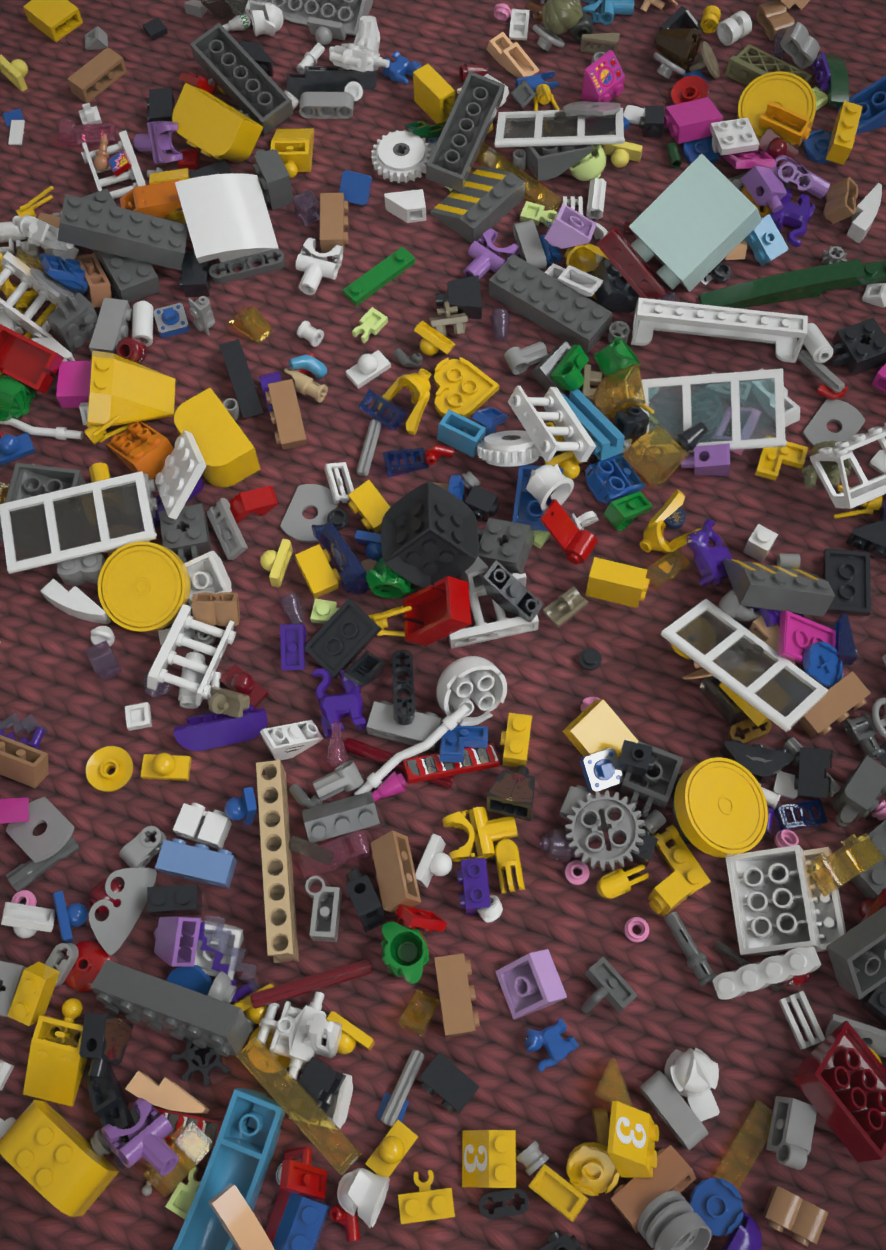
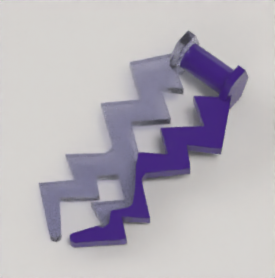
[0,712,48,750]
[198,916,259,1002]

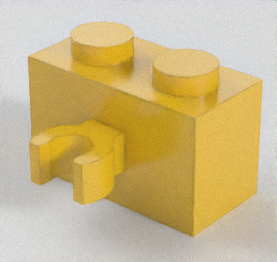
[398,1170,455,1224]

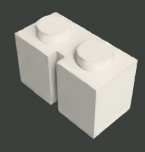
[173,803,232,849]

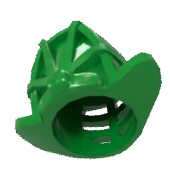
[594,337,641,381]
[0,375,36,421]
[366,557,417,599]
[381,922,429,984]

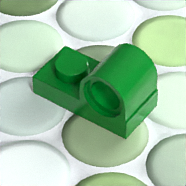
[550,344,589,391]
[604,491,653,532]

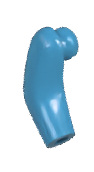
[288,355,327,379]

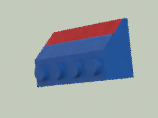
[265,1189,330,1250]

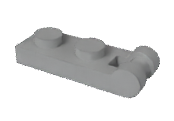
[206,498,248,560]

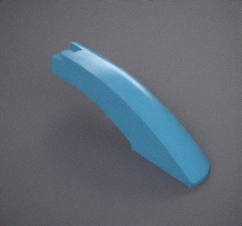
[172,1088,287,1250]

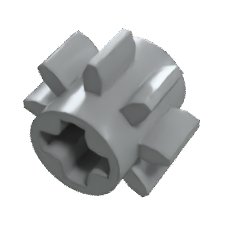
[821,246,847,265]

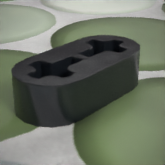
[479,1189,529,1219]

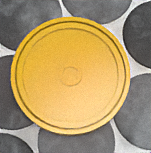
[737,71,816,148]
[98,542,191,632]
[674,757,768,858]

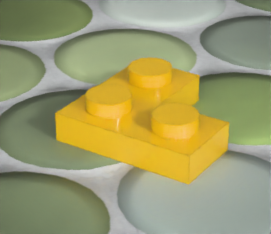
[755,436,808,481]

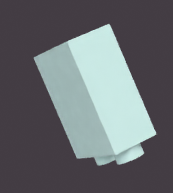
[629,154,762,292]

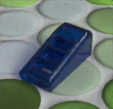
[359,389,407,430]
[382,448,429,478]
[835,613,857,665]
[774,799,828,831]

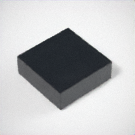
[143,17,168,41]

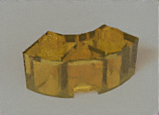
[807,833,884,897]
[143,1122,215,1197]

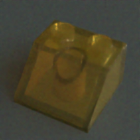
[594,363,646,418]
[623,425,689,486]

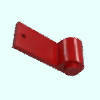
[539,499,598,564]

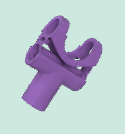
[133,121,183,164]
[774,155,830,199]
[463,229,520,280]
[101,1098,179,1176]

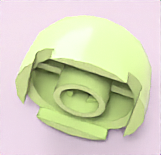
[569,144,606,181]

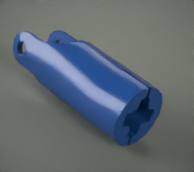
[515,71,559,92]
[539,221,562,265]

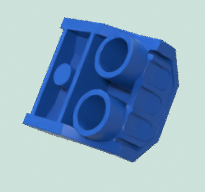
[39,253,88,294]
[585,453,646,504]

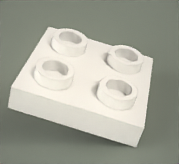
[710,118,759,156]

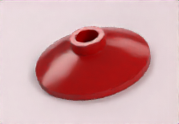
[671,76,709,105]
[64,941,111,992]

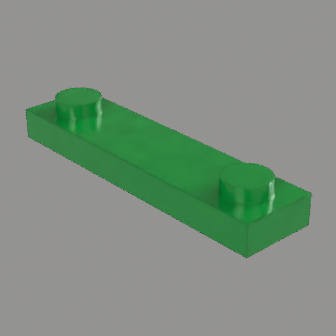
[343,246,416,306]

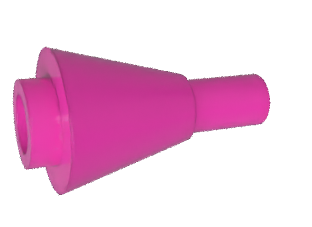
[372,771,408,802]

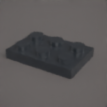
[823,548,871,616]
[305,598,382,679]

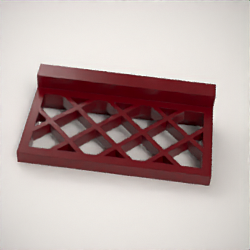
[596,226,666,300]

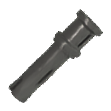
[664,911,718,988]

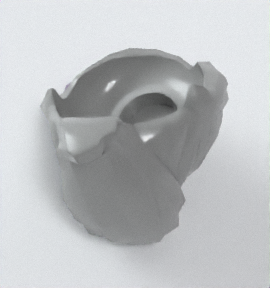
[718,589,761,621]

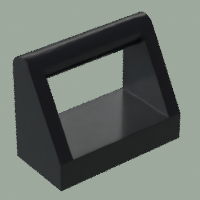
[659,6,703,36]

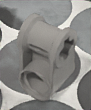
[119,826,167,868]

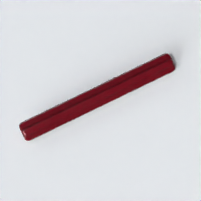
[344,738,454,789]
[250,959,372,1009]

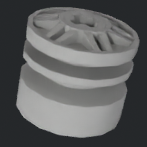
[637,1190,712,1250]

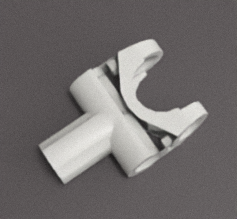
[296,238,343,295]

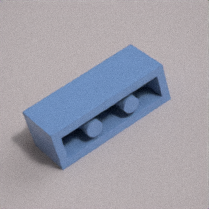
[155,838,237,889]

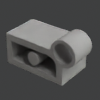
[305,876,342,943]
[766,1096,817,1170]

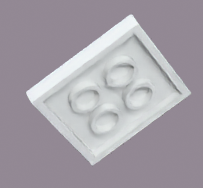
[155,430,207,519]

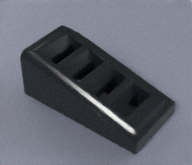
[343,651,386,687]

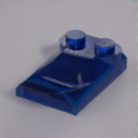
[311,521,370,595]

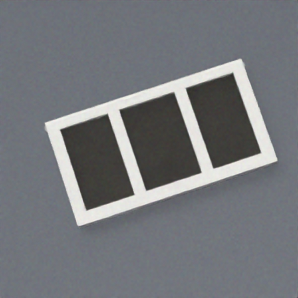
[494,108,625,148]
[0,471,157,574]
[661,599,828,732]

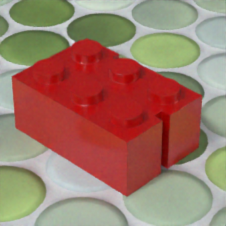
[0,324,64,394]
[403,576,472,646]

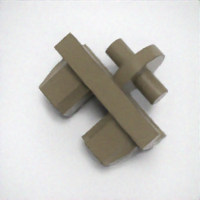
[429,301,468,336]
[578,364,602,403]
[543,586,589,628]
[208,686,250,718]

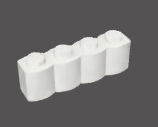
[712,946,821,999]

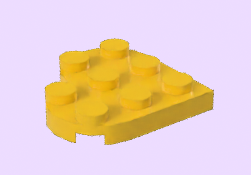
[434,357,499,418]

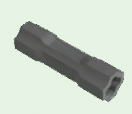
[6,835,81,892]

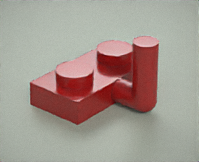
[179,72,218,95]
[394,904,448,932]
[280,1146,327,1200]

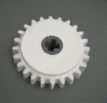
[371,130,432,183]
[477,430,542,467]

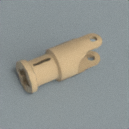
[283,368,328,403]

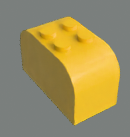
[172,83,263,163]
[174,388,261,488]
[0,1100,119,1217]

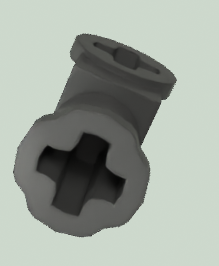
[843,712,885,759]

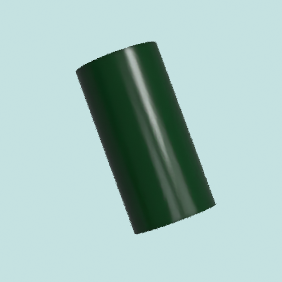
[665,142,682,168]

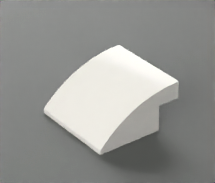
[175,174,279,263]
[726,845,846,955]

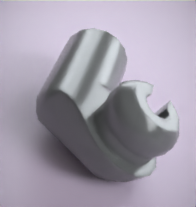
[393,348,423,368]
[289,784,323,809]

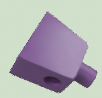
[741,166,787,213]
[681,443,730,476]
[154,917,201,967]

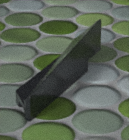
[286,66,377,99]

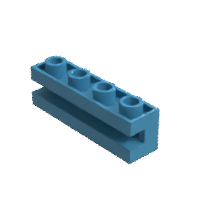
[562,389,625,461]

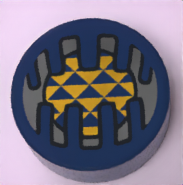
[663,508,686,529]

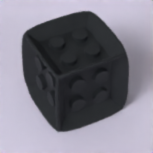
[381,482,479,589]

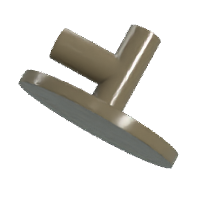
[689,41,720,79]

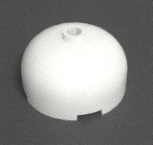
[436,656,507,726]

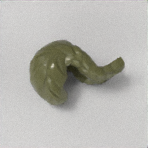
[542,0,583,35]
[801,441,852,489]

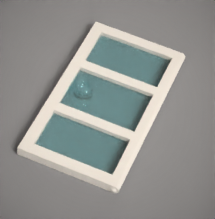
[639,369,787,456]

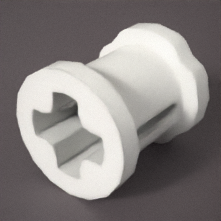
[297,321,324,347]

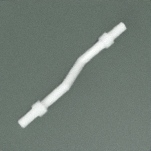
[0,418,83,440]
[354,703,470,795]

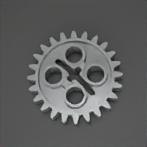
[565,790,645,871]

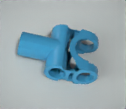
[582,0,634,25]

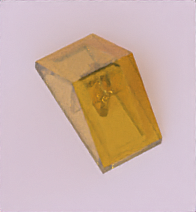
[229,306,272,344]
[399,989,440,1037]
[593,1058,633,1107]

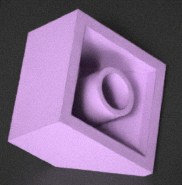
[544,203,597,249]
[495,949,567,1020]

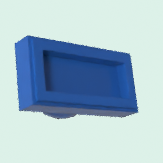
[472,406,508,436]
[0,432,36,466]
[355,530,382,561]
[224,787,257,826]
[53,891,88,944]

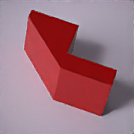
[229,486,278,524]

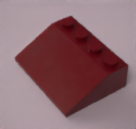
[792,1021,886,1163]

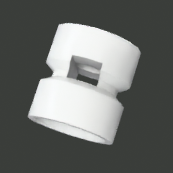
[717,10,752,46]

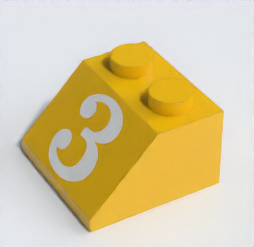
[607,1101,659,1178]
[462,1130,516,1188]

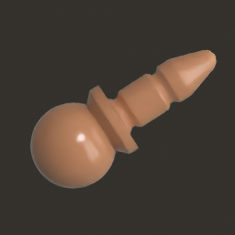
[93,134,109,171]

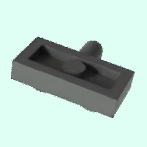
[581,956,638,1013]

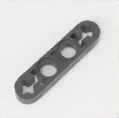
[209,249,285,284]

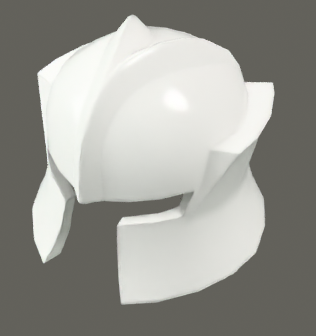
[250,0,283,37]
[526,464,574,512]
[665,1048,719,1097]
[337,1168,390,1228]

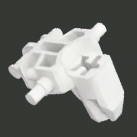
[329,15,390,72]
[12,215,79,271]
[253,992,342,1082]

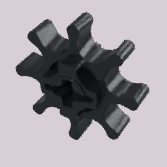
[171,1037,231,1087]

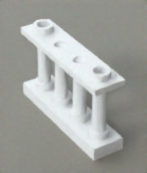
[81,130,146,199]
[0,251,67,338]
[508,386,596,462]
[449,573,539,649]
[147,604,236,706]

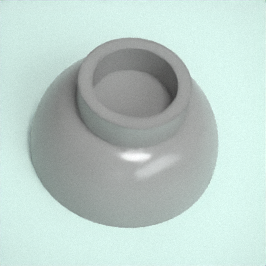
[207,971,237,1004]

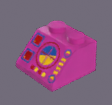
[582,50,625,102]

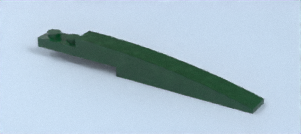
[699,259,886,308]

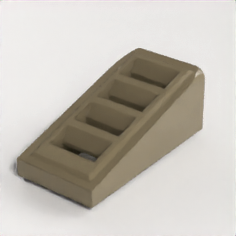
[580,33,620,56]

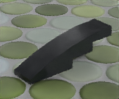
[219,339,264,420]
[83,1064,135,1169]

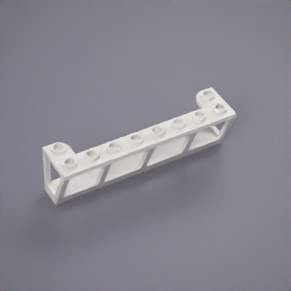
[631,298,808,363]
[810,422,886,509]

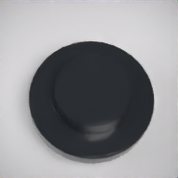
[711,263,731,283]
[327,508,349,530]
[579,648,602,671]

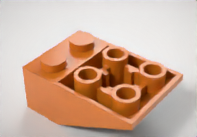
[120,179,182,219]
[106,421,174,480]

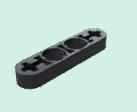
[392,649,415,725]

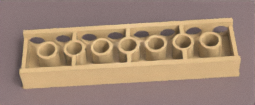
[256,759,299,963]

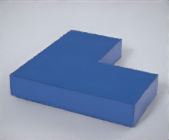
[440,725,488,763]

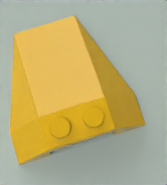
[87,351,175,426]

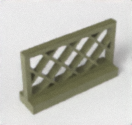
[725,44,812,86]

